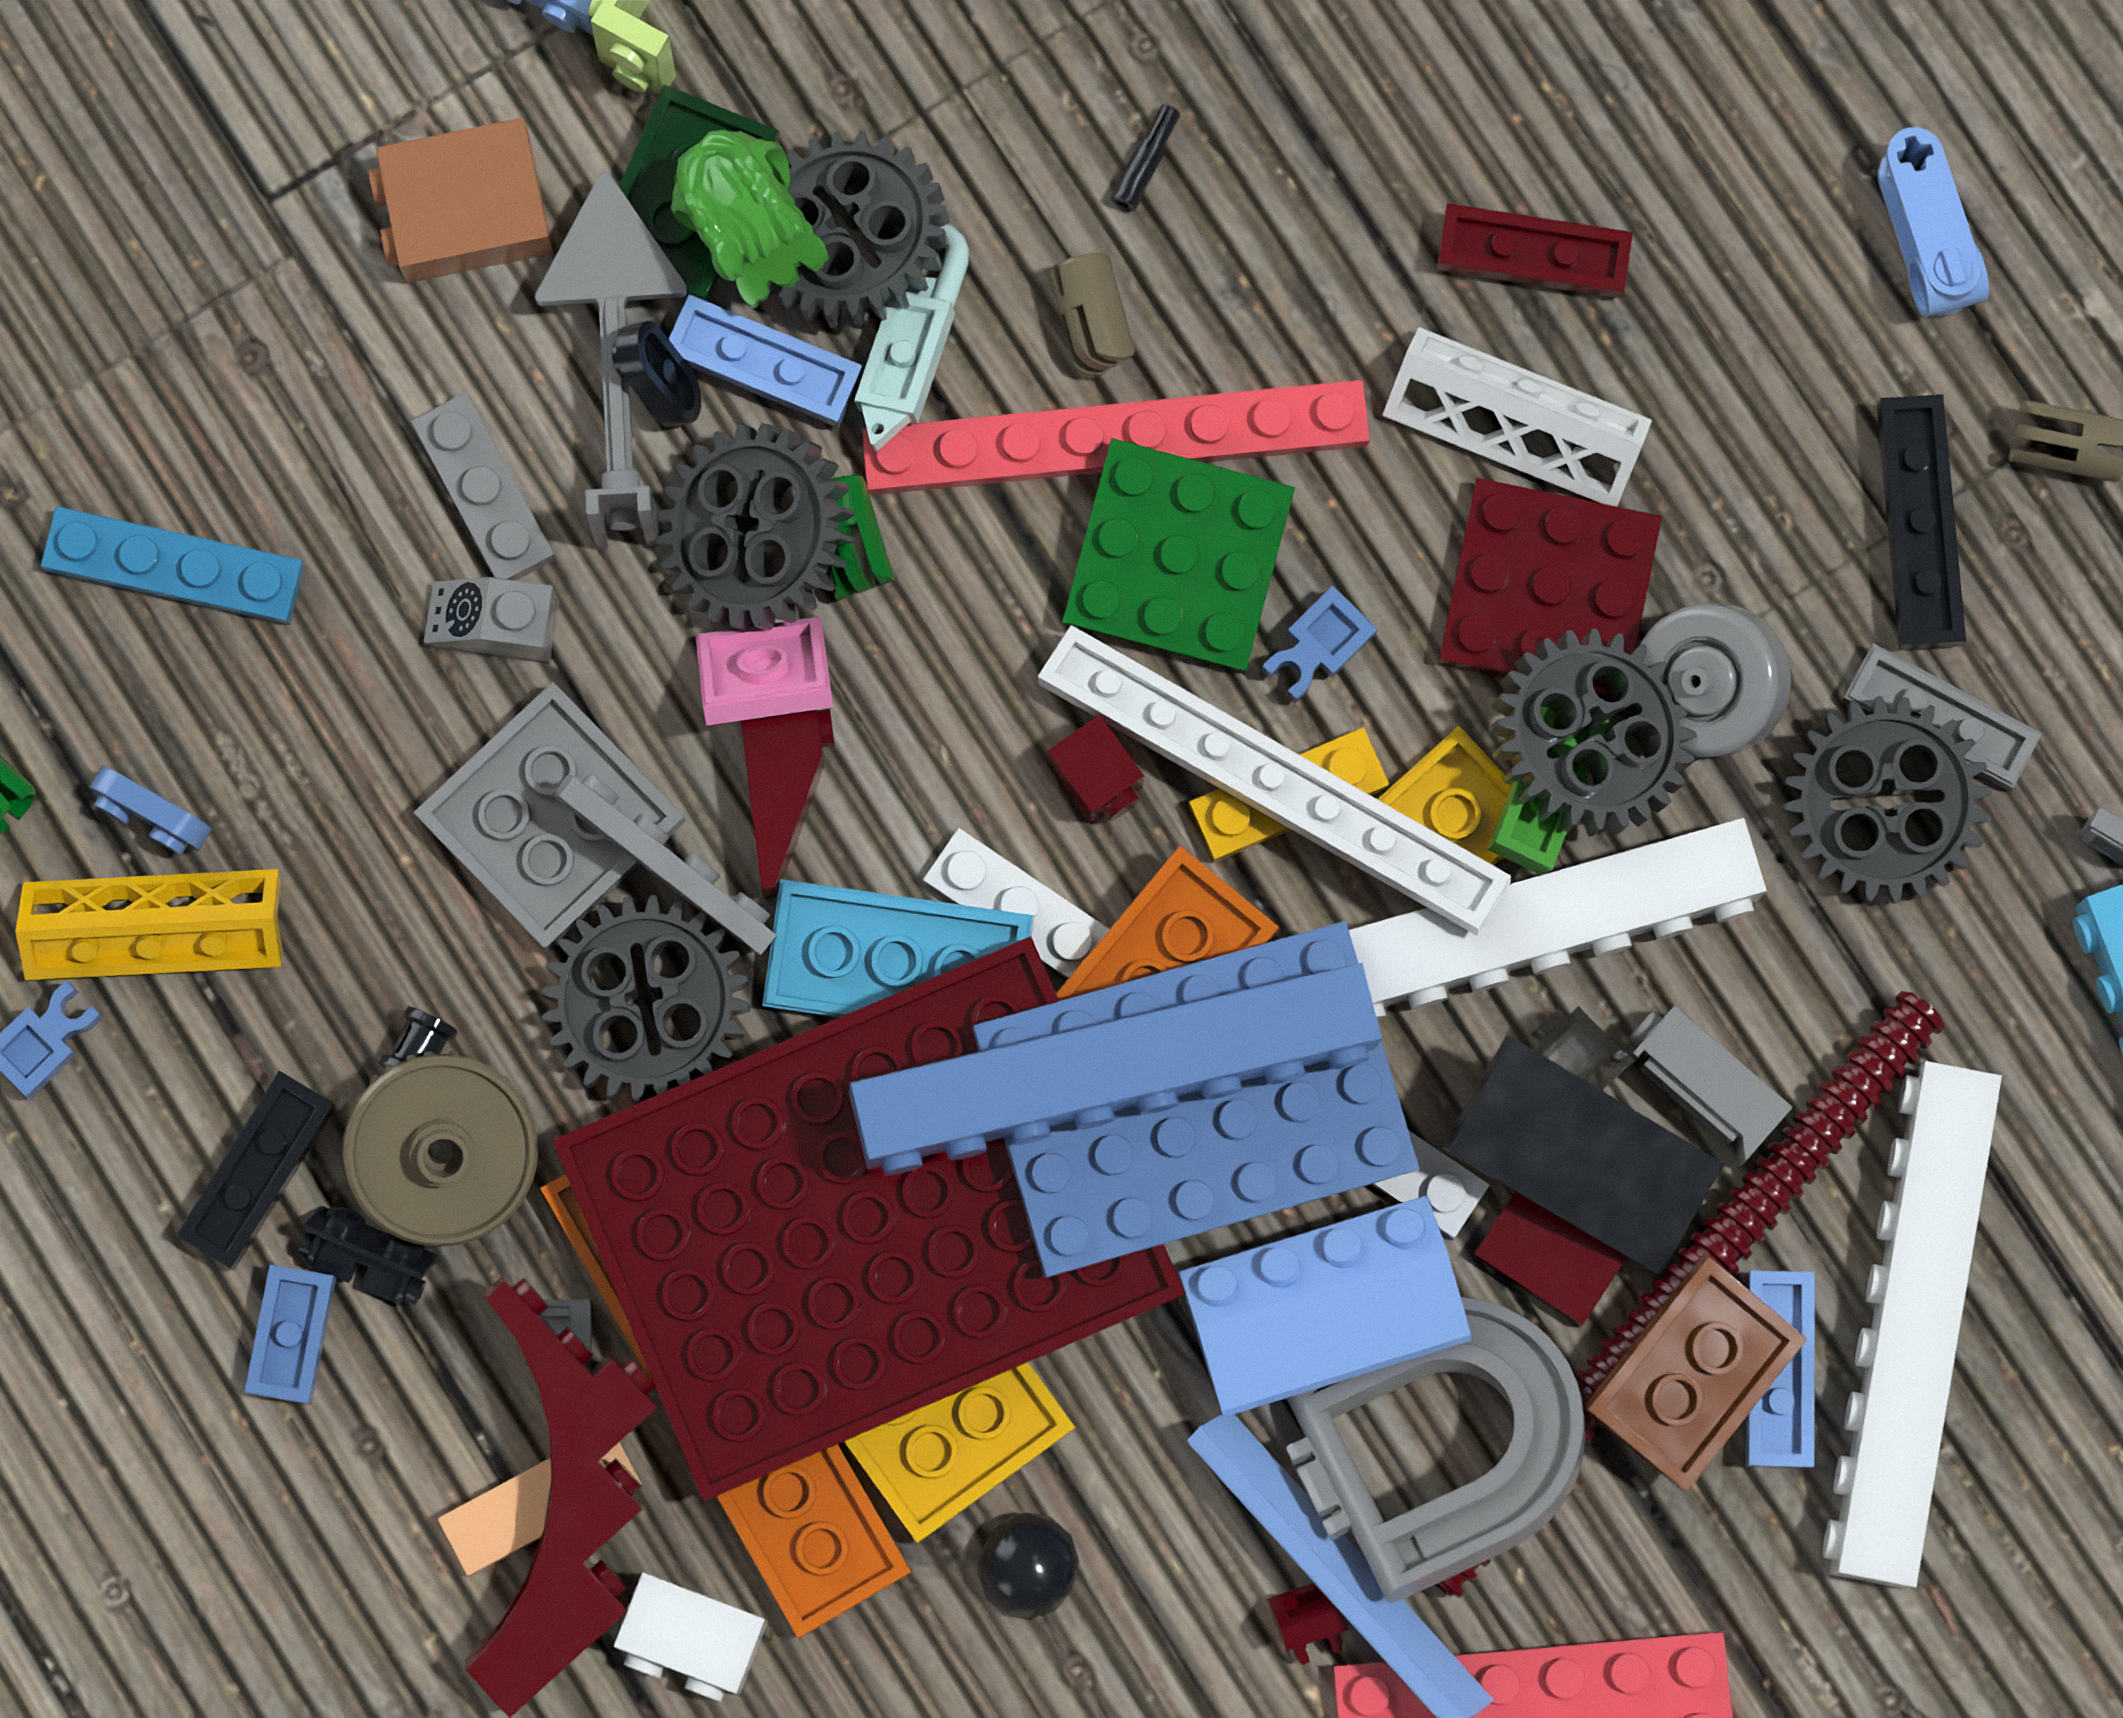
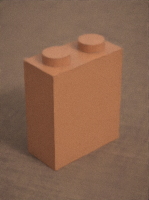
[369,117,554,284]

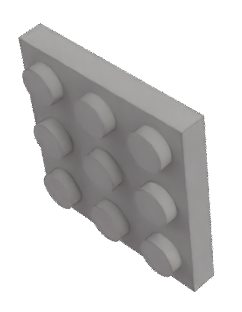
[413,682,686,952]

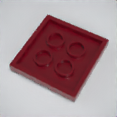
[1438,478,1662,701]

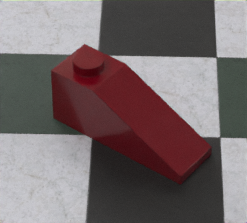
[741,708,835,899]

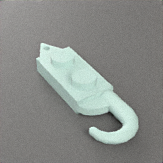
[854,224,969,452]

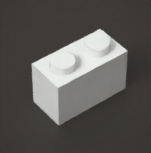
[614,1572,768,1702]

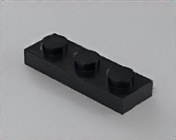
[176,1070,337,1271]

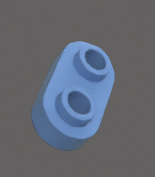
[89,765,212,856]

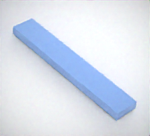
[1187,1414,1494,1718]

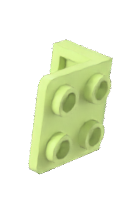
[588,0,676,94]

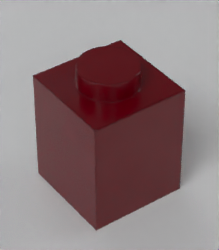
[1047,714,1144,823]

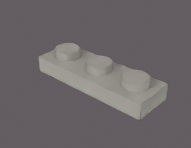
[411,392,556,580]

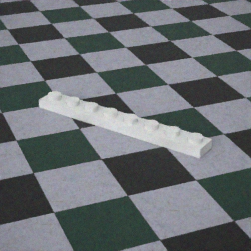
[1038,625,1511,936]

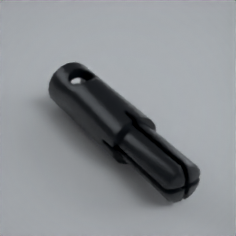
[1111,104,1180,212]

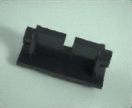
[297,1206,440,1306]

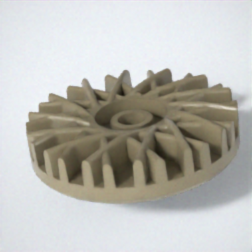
[342,1051,538,1247]

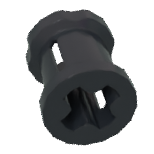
[378,1006,458,1068]

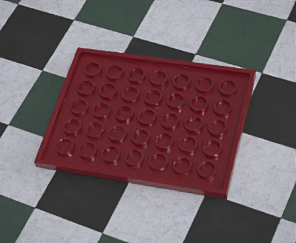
[552,936,1185,1502]

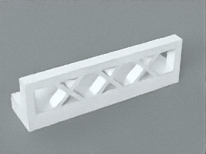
[1382,327,1652,507]

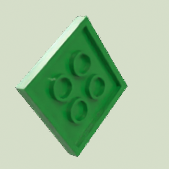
[1062,438,1295,672]

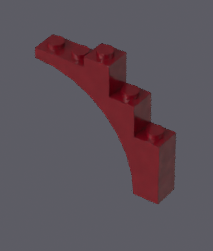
[465,1274,657,1718]

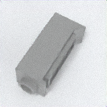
[1626,1005,1793,1168]

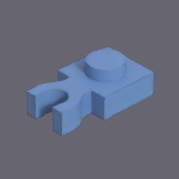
[1261,585,1378,704]
[0,980,104,1100]

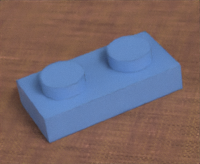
[244,1265,336,1405]

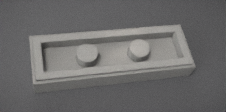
[1841,643,2042,792]

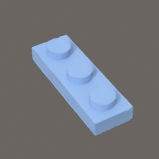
[669,294,863,428]
[1746,1270,1815,1468]

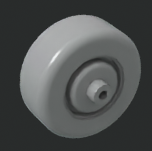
[1637,604,1791,757]

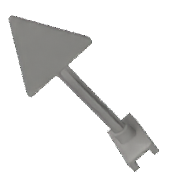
[535,172,687,549]

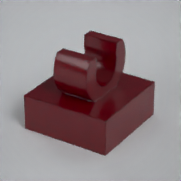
[1267,1582,1349,1665]

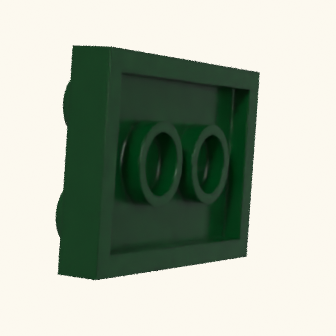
[619,84,780,302]

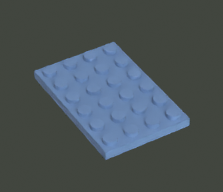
[972,921,1420,1278]

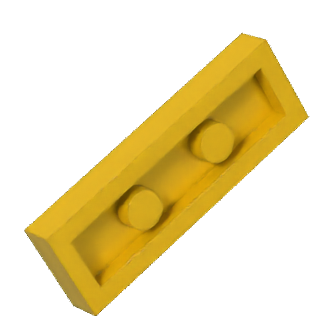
[1189,727,1390,863]

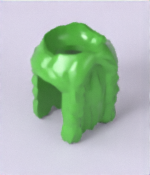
[671,130,830,308]

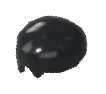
[978,1512,1079,1620]

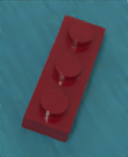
[1436,203,1633,299]

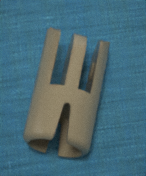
[1050,253,1135,379]
[2008,399,2123,482]

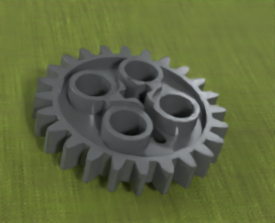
[769,130,950,328]
[656,423,855,631]
[1489,628,1697,837]
[1782,696,1992,904]
[541,895,751,1104]

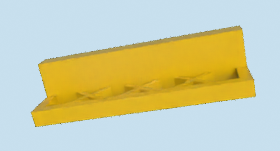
[15,869,283,980]

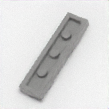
[552,773,777,955]

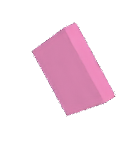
[696,617,833,726]

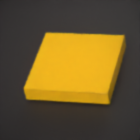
[1377,726,1513,866]

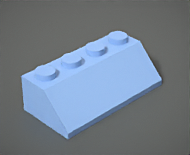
[1179,1195,1472,1417]

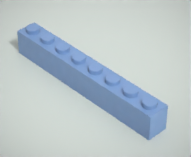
[849,963,1382,1175]

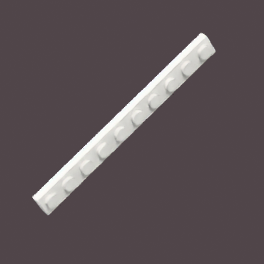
[923,828,1490,1240]

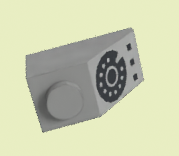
[424,577,559,663]

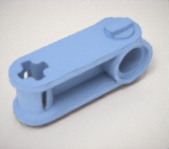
[1877,127,1989,317]

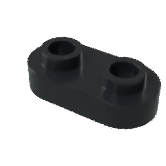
[612,321,701,427]

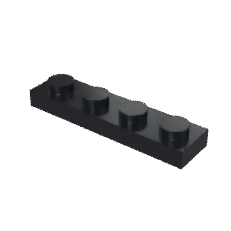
[1877,394,1966,650]

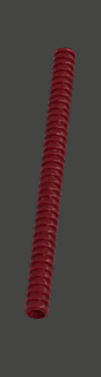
[1435,991,1945,1598]

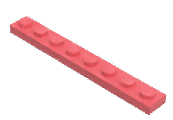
[862,380,1370,495]

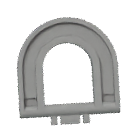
[1286,1297,1585,1603]

